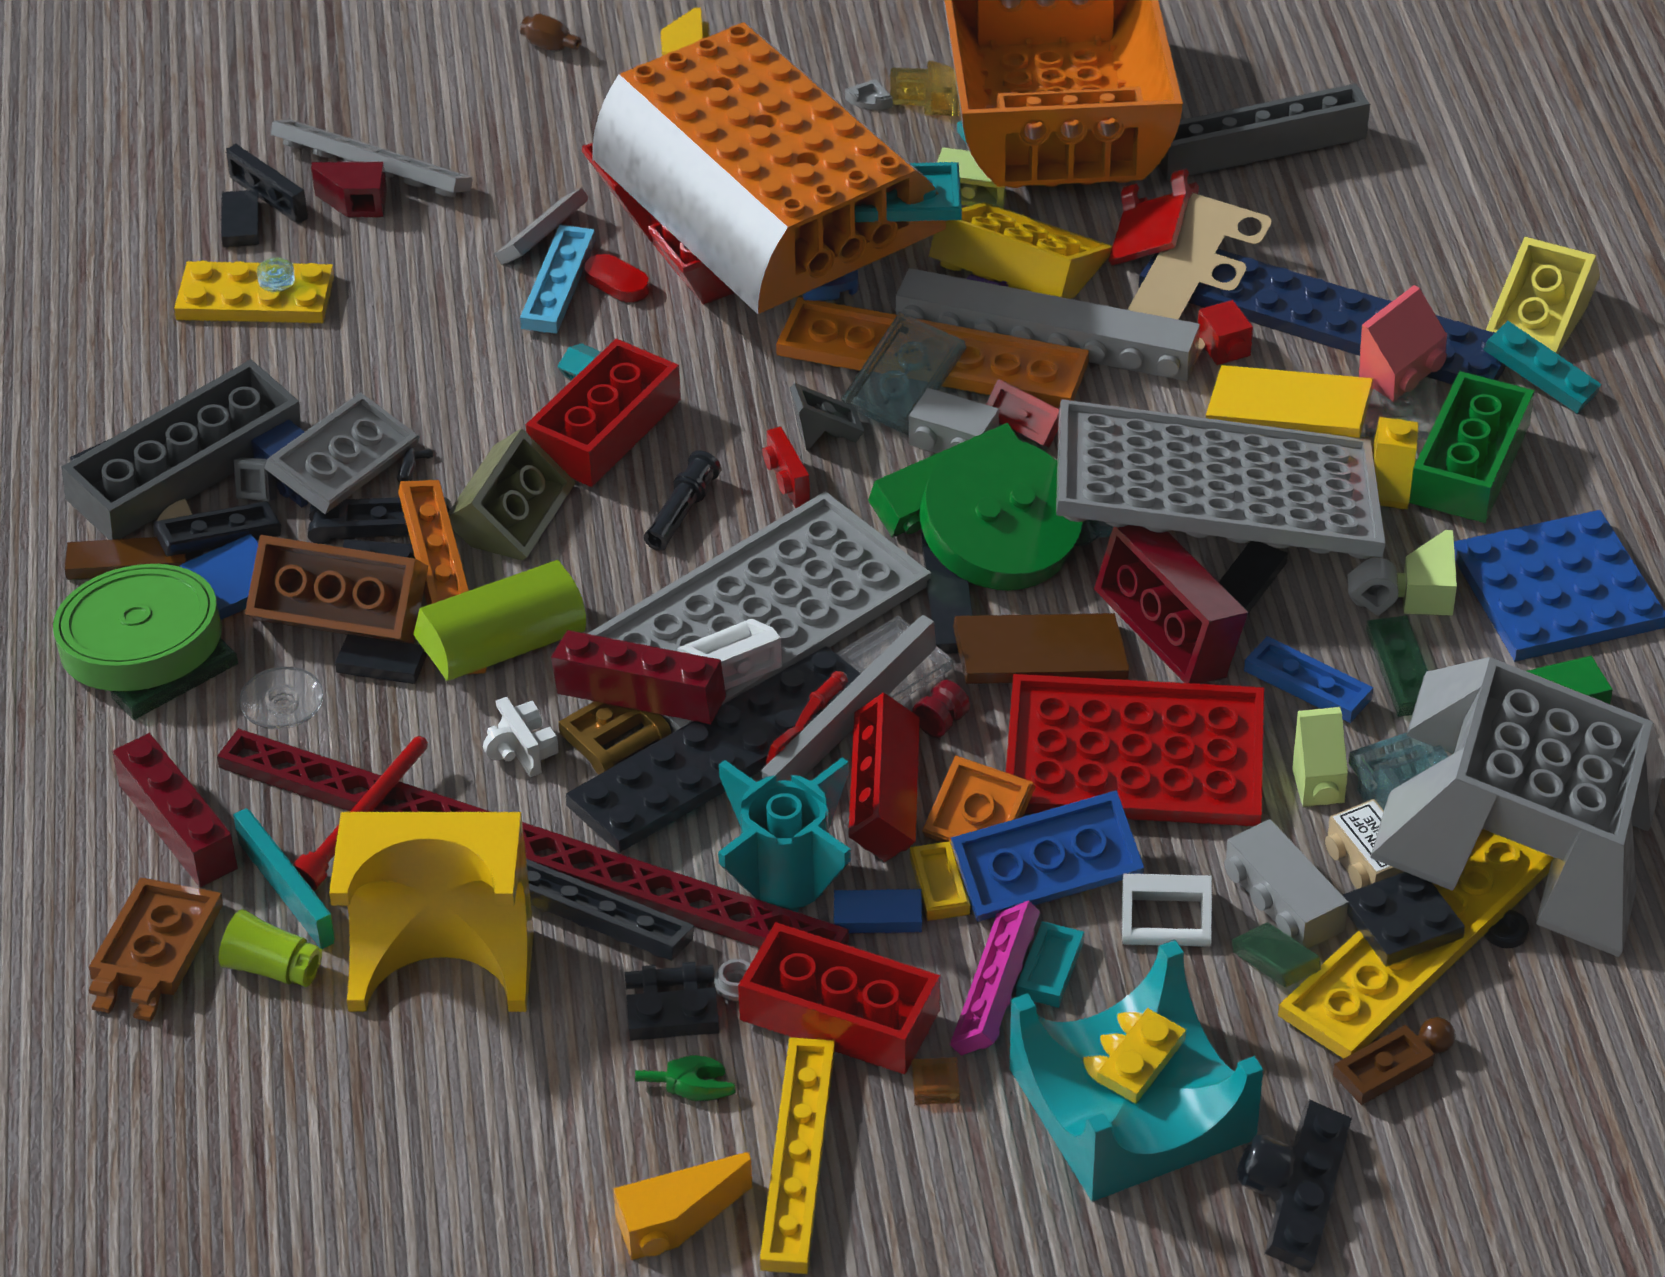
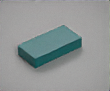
[1016,921,1084,1008]

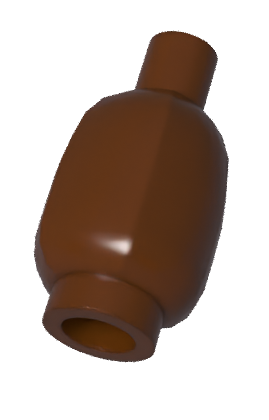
[520,13,581,52]

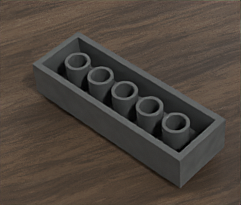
[62,359,301,540]

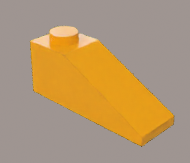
[613,1152,752,1260]

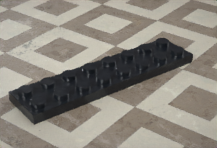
[566,646,860,853]

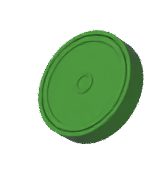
[53,564,222,691]

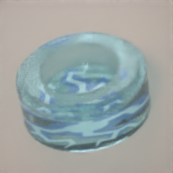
[256,258,295,292]

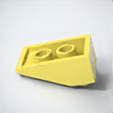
[1486,236,1600,354]

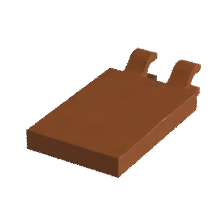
[89,877,223,1022]

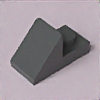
[790,383,864,450]

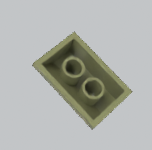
[448,428,576,560]

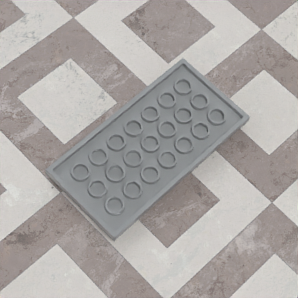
[587,491,931,732]

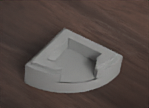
[845,79,893,110]

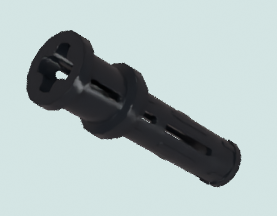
[643,450,722,551]

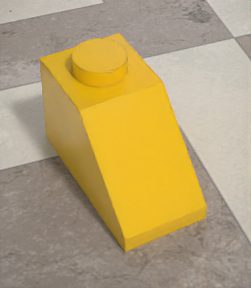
[1372,417,1418,509]

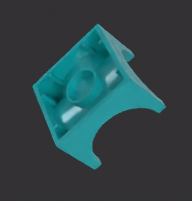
[1010,940,1264,1202]

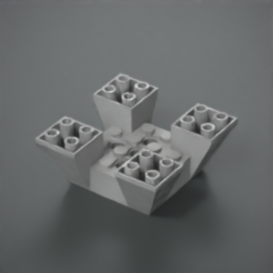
[1370,657,1665,957]

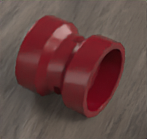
[912,680,970,738]

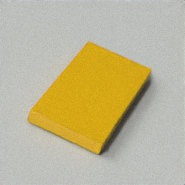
[1206,365,1373,438]

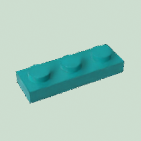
[1483,321,1602,414]

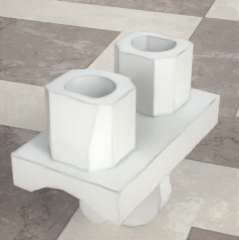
[483,697,559,778]

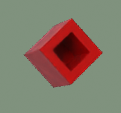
[1198,300,1253,365]

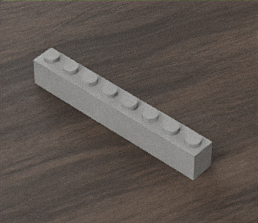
[896,268,1200,381]

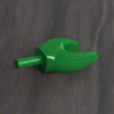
[635,1055,736,1101]

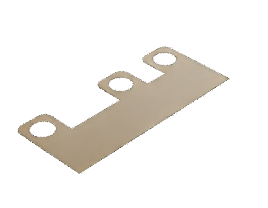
[1127,193,1272,365]

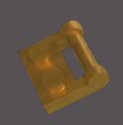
[558,701,671,775]

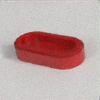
[584,254,649,302]

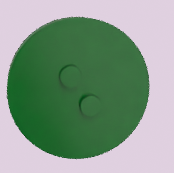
[920,437,1083,590]

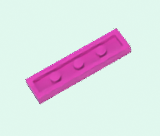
[950,901,1040,1056]

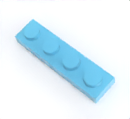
[520,225,596,334]

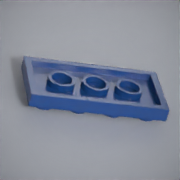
[951,790,1144,922]

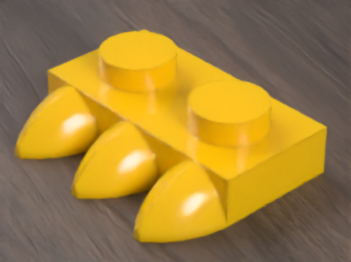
[1083,1008,1186,1104]

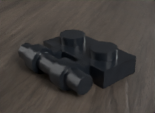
[625,961,719,1041]

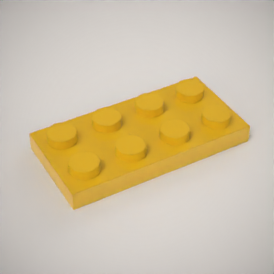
[174,261,334,323]

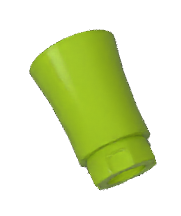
[218,909,322,987]

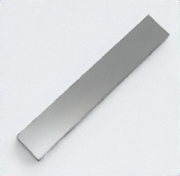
[761,615,936,781]

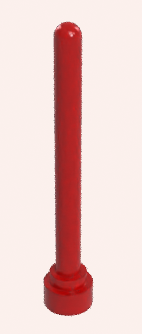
[293,736,428,891]

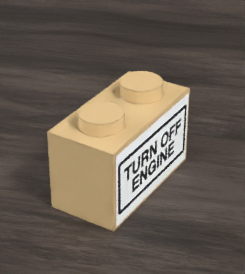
[1325,799,1404,889]

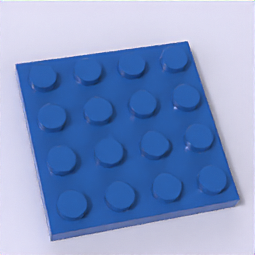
[1454,510,1665,662]

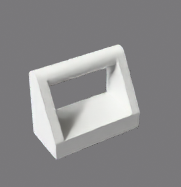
[678,619,782,690]
[1122,874,1212,947]

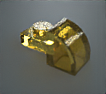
[890,61,960,116]

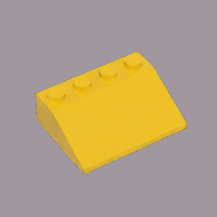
[928,202,1113,299]

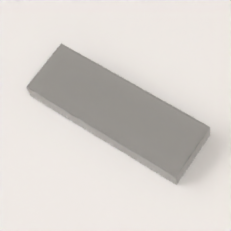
[494,187,589,264]

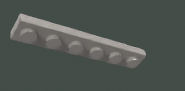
[270,120,473,197]

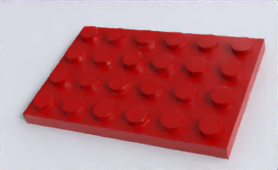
[1006,674,1264,826]

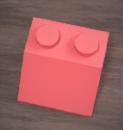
[1359,285,1447,402]

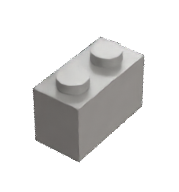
[909,388,999,453]

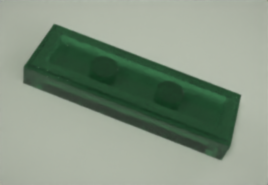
[1366,615,1428,717]
[110,638,238,720]

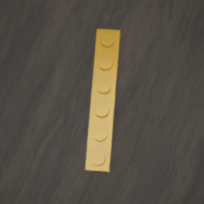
[760,1038,835,1274]

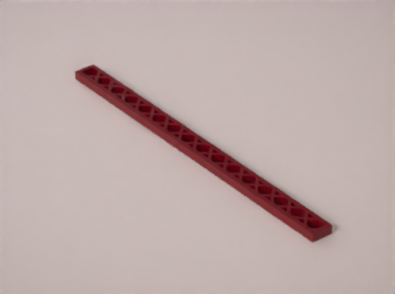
[217,728,849,948]

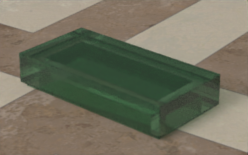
[1232,922,1321,987]

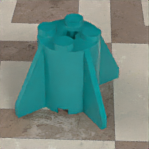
[718,757,851,912]

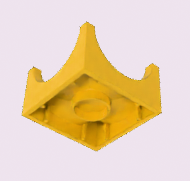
[329,812,534,1012]

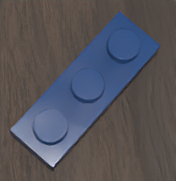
[1244,636,1374,723]

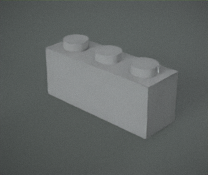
[1224,819,1348,952]

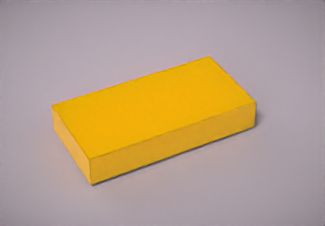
[910,841,970,921]

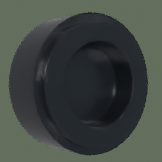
[1485,910,1529,948]

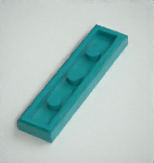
[233,808,335,949]

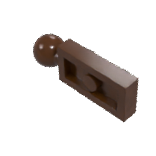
[1333,1017,1456,1105]

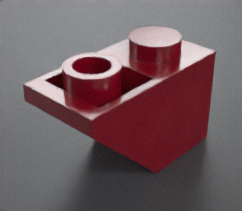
[311,162,387,217]

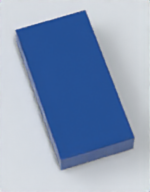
[834,889,922,933]

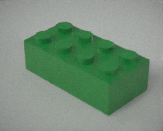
[1409,371,1535,523]

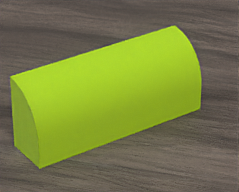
[413,560,586,681]

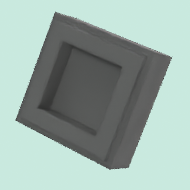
[234,457,277,501]

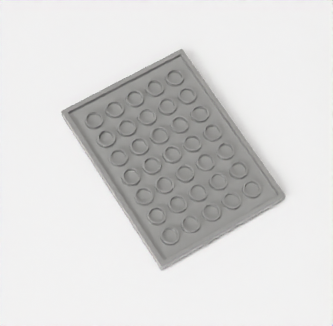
[1056,399,1385,559]

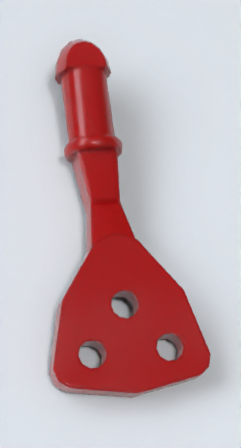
[766,671,848,765]

